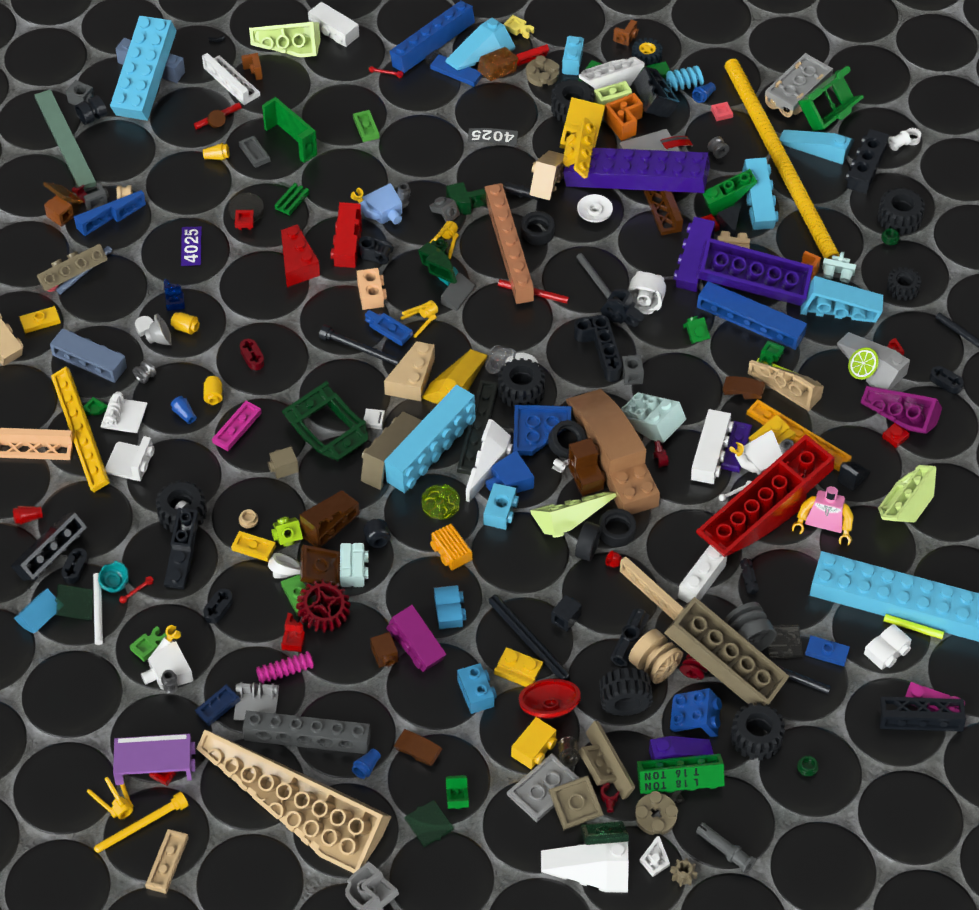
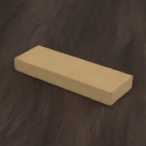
[145,829,189,894]

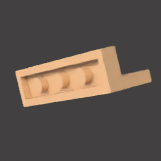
[0,428,74,460]

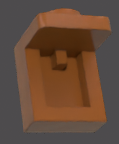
[613,19,639,46]

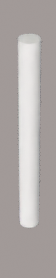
[93,573,103,645]

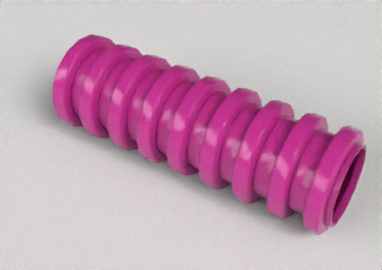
[256,651,314,684]

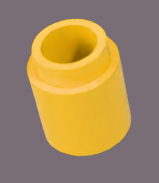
[171,312,200,335]
[204,376,223,405]

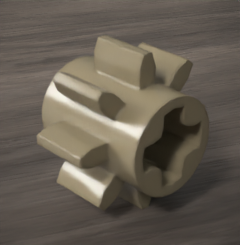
[670,858,697,887]

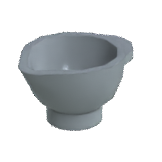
[145,314,171,345]

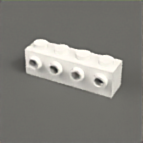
[691,409,734,484]

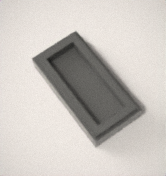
[239,136,271,168]

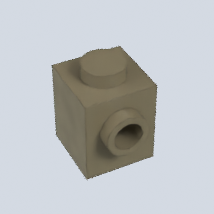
[268,447,299,479]

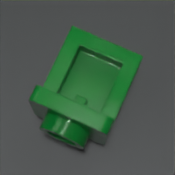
[683,316,710,344]
[446,775,469,809]

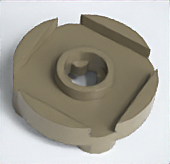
[526,55,559,86]
[635,791,678,835]

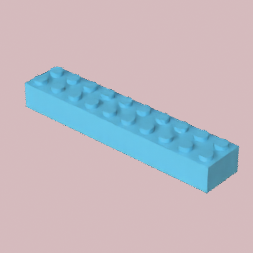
[809,551,979,642]

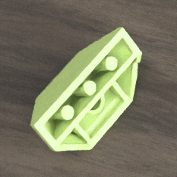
[878,465,936,522]

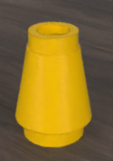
[203,143,230,160]

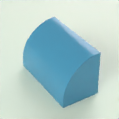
[14,588,63,633]

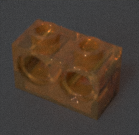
[477,47,518,81]

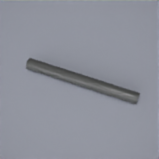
[576,253,612,298]

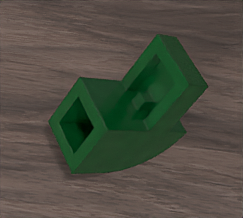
[446,182,486,215]

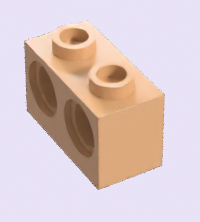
[357,268,387,310]

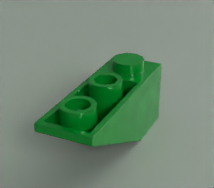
[702,169,757,216]

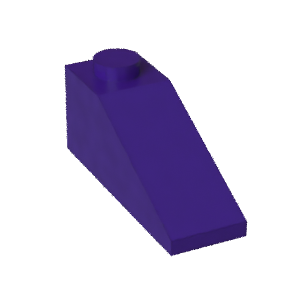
[649,736,714,760]

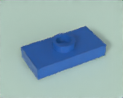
[805,636,850,666]

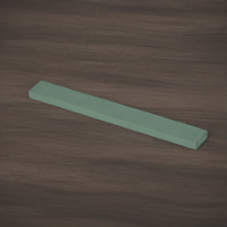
[34,89,96,190]

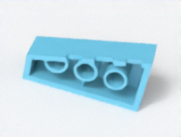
[742,158,778,230]
[800,276,884,323]

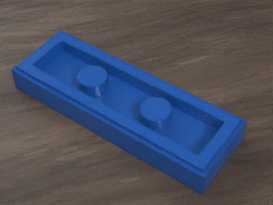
[430,55,483,87]

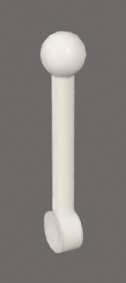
[719,481,752,501]

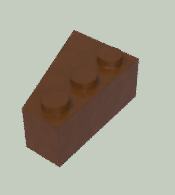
[300,490,360,548]

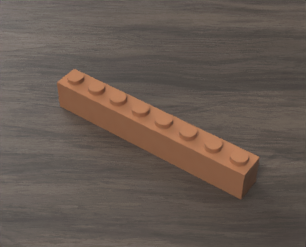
[485,183,534,304]

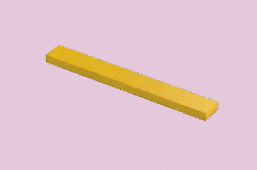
[51,366,110,493]

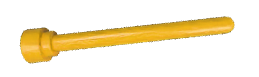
[94,791,189,853]

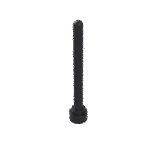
[319,324,401,366]

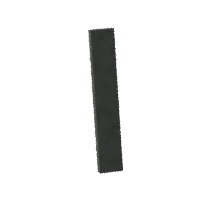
[457,380,498,475]

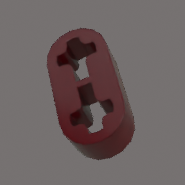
[240,339,264,370]

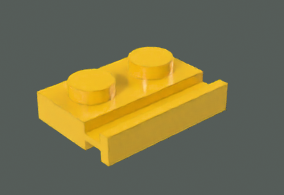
[748,415,796,444]
[494,647,543,687]

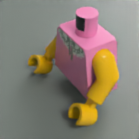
[792,486,853,545]

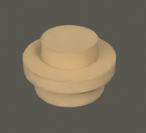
[239,509,259,528]

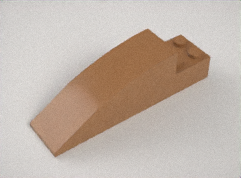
[566,389,660,514]

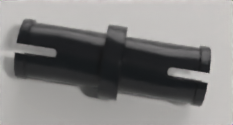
[504,182,539,201]

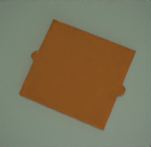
[43,182,83,204]

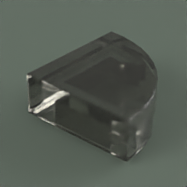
[425,49,442,65]

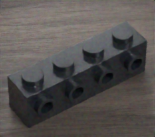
[11,512,87,581]

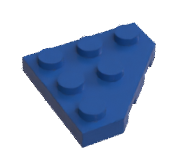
[513,405,571,456]

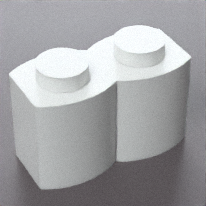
[864,624,912,670]

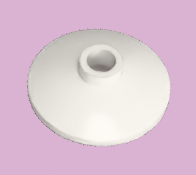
[577,194,613,222]

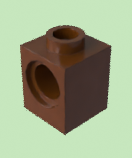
[370,632,398,668]

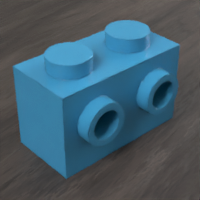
[457,663,497,714]

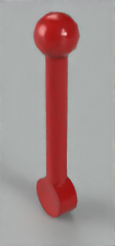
[369,66,403,78]
[119,576,154,603]

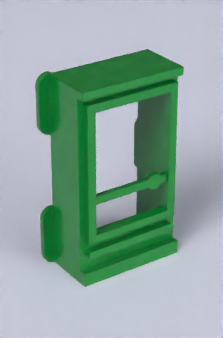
[798,66,864,131]

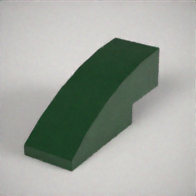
[418,242,457,284]

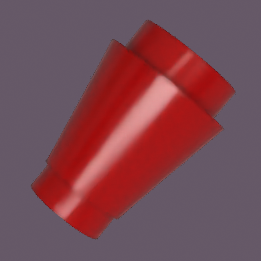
[13,506,43,525]

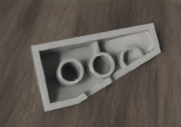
[837,332,910,390]

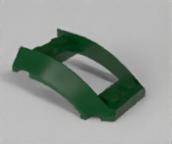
[282,381,368,461]

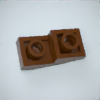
[723,376,766,399]
[394,729,442,766]

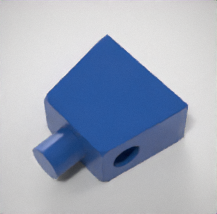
[485,451,534,493]

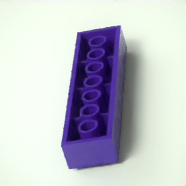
[563,148,710,193]

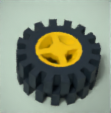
[632,38,663,66]

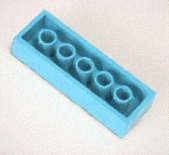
[110,16,177,121]
[384,384,476,494]

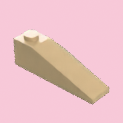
[748,360,824,411]

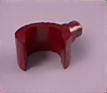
[72,185,88,203]
[653,440,669,468]
[600,782,620,813]

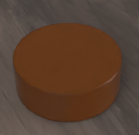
[207,110,226,128]

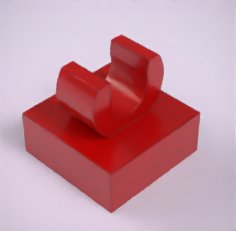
[235,210,254,230]

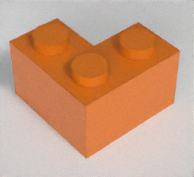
[604,93,643,141]

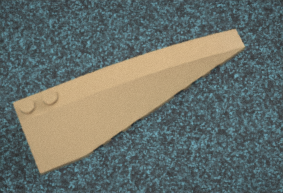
[196,730,391,873]

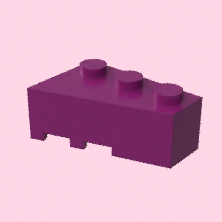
[386,605,447,672]

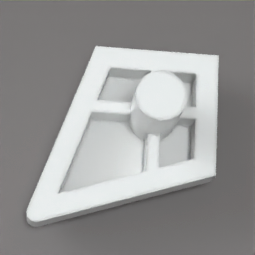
[640,836,670,877]

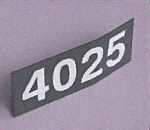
[467,128,518,145]

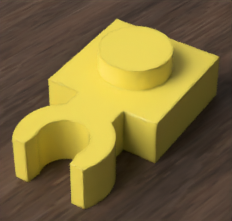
[503,15,534,39]

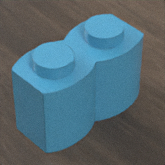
[434,585,466,629]

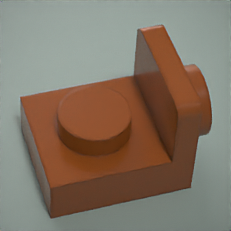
[241,53,263,80]

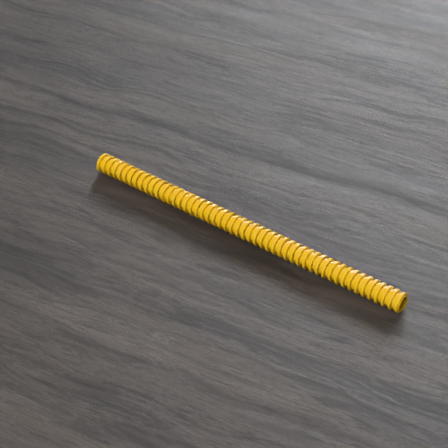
[724,59,840,259]

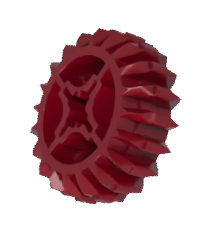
[296,579,351,633]

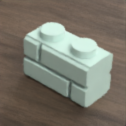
[340,543,369,587]

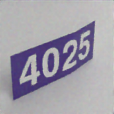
[181,226,202,266]

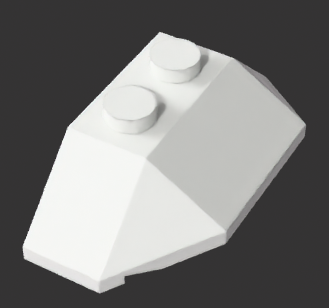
[579,57,645,90]

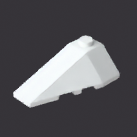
[541,841,629,893]

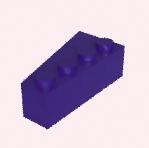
[673,217,715,292]

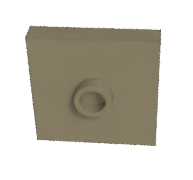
[548,775,604,830]

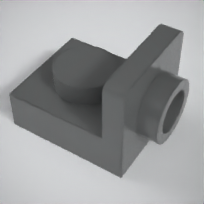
[84,182,109,211]

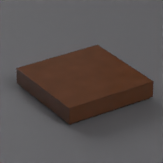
[300,545,340,586]

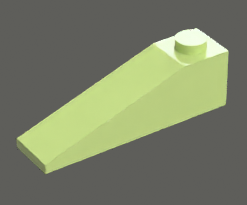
[249,22,321,57]
[530,492,616,537]

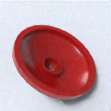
[519,679,581,718]

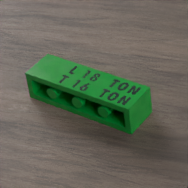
[637,754,725,794]

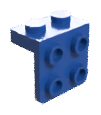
[670,688,722,737]

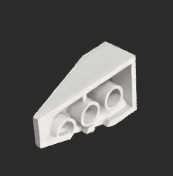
[466,419,513,502]

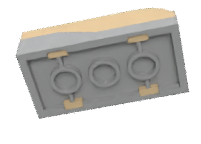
[765,53,833,117]

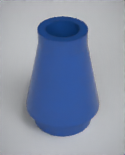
[692,82,716,103]
[171,396,197,424]
[352,749,381,779]

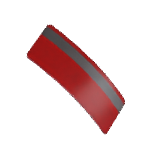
[660,136,693,149]

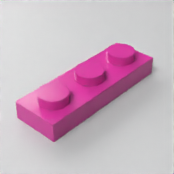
[212,401,262,451]

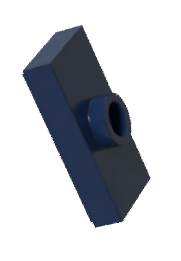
[195,684,241,726]

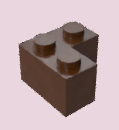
[568,438,606,496]

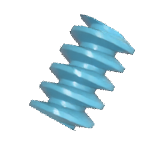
[666,66,704,91]

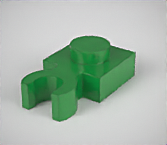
[759,341,785,366]

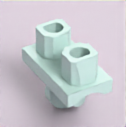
[822,252,856,283]

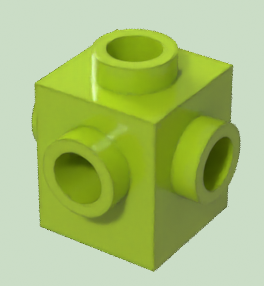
[271,517,303,546]

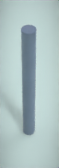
[56,246,112,295]

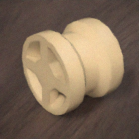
[117,185,133,199]

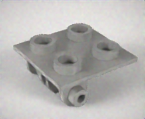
[234,682,279,720]

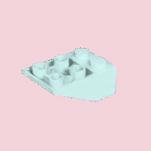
[621,392,686,443]

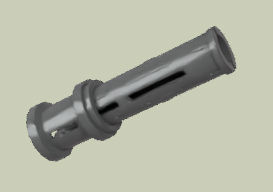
[696,822,756,874]

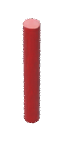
[194,102,242,130]

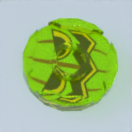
[421,485,460,520]

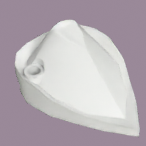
[268,553,301,579]

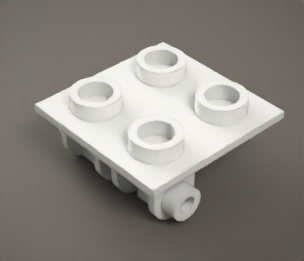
[101,391,147,433]

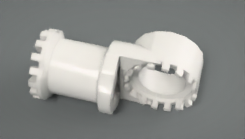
[888,128,921,151]

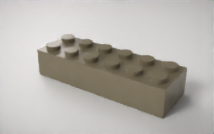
[664,597,789,706]

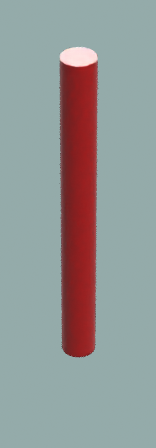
[498,279,569,304]

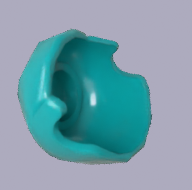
[98,561,129,593]

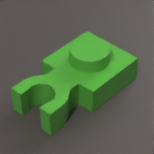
[130,626,167,662]

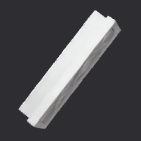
[202,53,260,105]

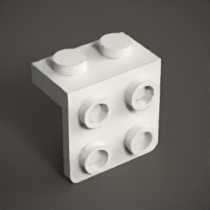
[105,436,155,481]

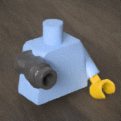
[351,183,411,224]

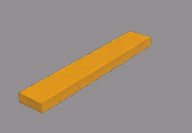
[746,399,852,471]

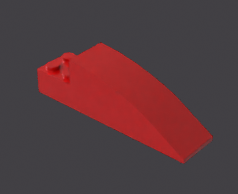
[696,435,835,557]

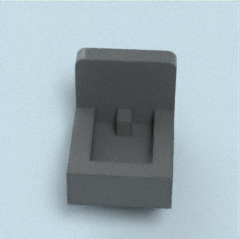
[429,197,460,222]

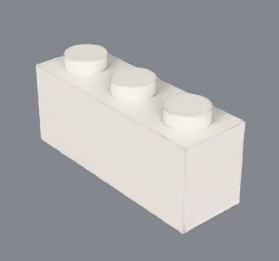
[308,2,359,47]
[678,545,727,603]

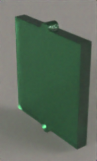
[55,584,94,620]
[404,800,454,847]

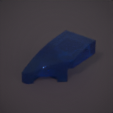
[164,279,185,311]

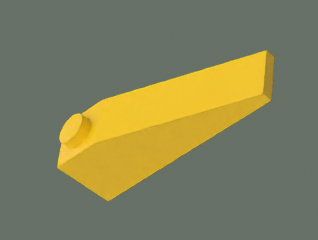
[422,349,488,404]

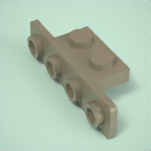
[37,244,108,291]
[579,721,635,799]

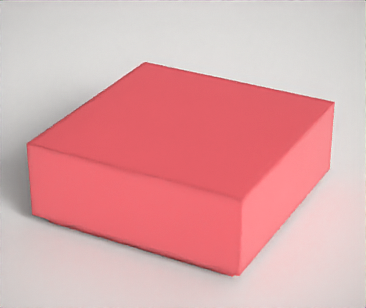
[711,102,733,121]

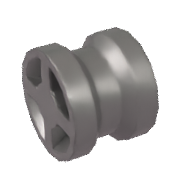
[707,136,729,159]
[133,360,156,384]

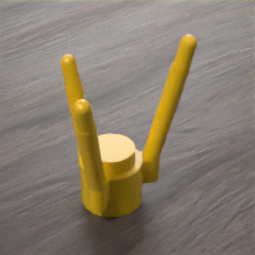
[429,221,459,260]
[400,300,438,338]
[87,777,134,819]

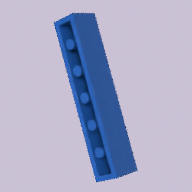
[390,0,475,73]
[697,281,807,350]

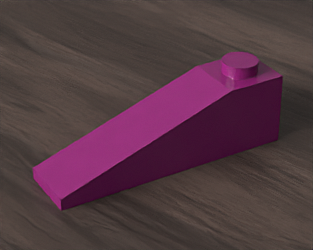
[861,386,942,434]

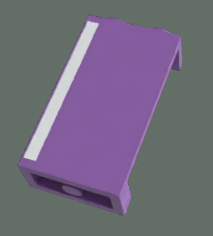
[113,734,196,785]

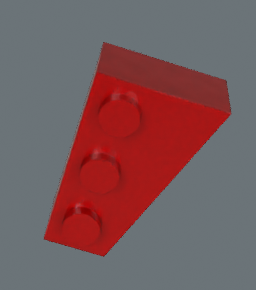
[331,202,362,268]
[281,224,320,287]

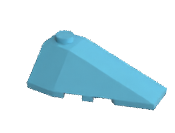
[779,130,855,165]

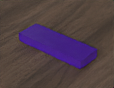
[721,421,752,473]

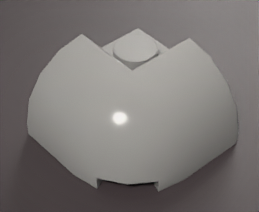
[345,861,399,910]

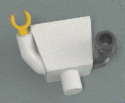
[729,430,794,475]
[141,625,193,694]

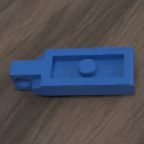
[365,309,413,346]

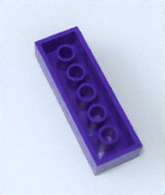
[696,238,813,306]

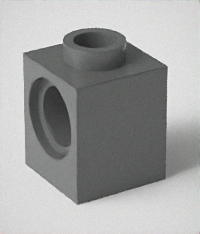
[66,80,94,105]
[622,355,644,385]

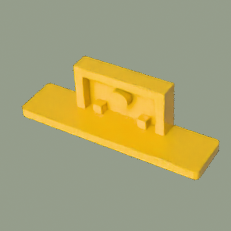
[563,117,596,179]

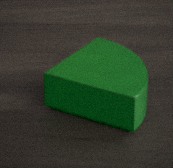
[83,397,108,416]

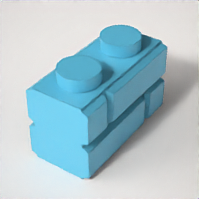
[562,36,584,76]

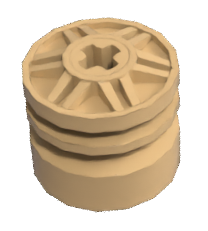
[628,629,683,684]

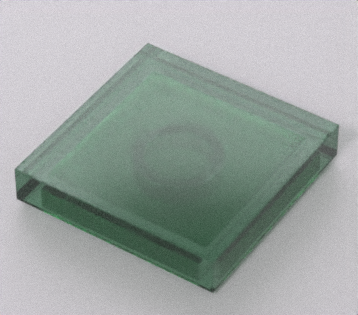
[581,821,629,845]

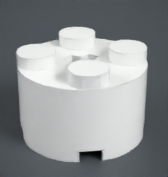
[628,271,666,314]

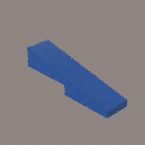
[74,190,146,236]

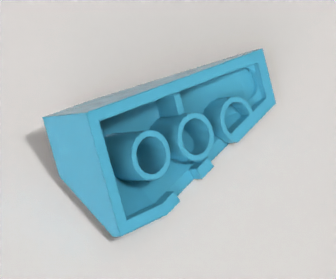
[445,18,515,70]

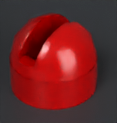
[605,551,622,568]

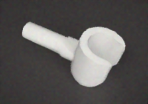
[552,458,568,473]

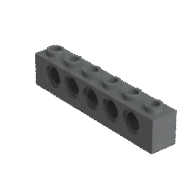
[242,710,371,754]

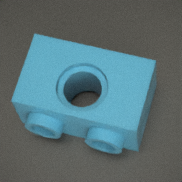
[483,483,519,530]

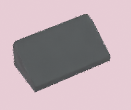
[441,272,475,311]

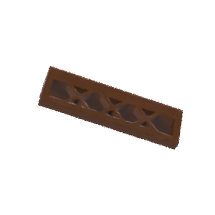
[643,190,683,235]

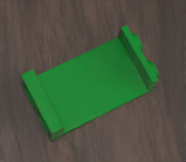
[262,97,317,163]

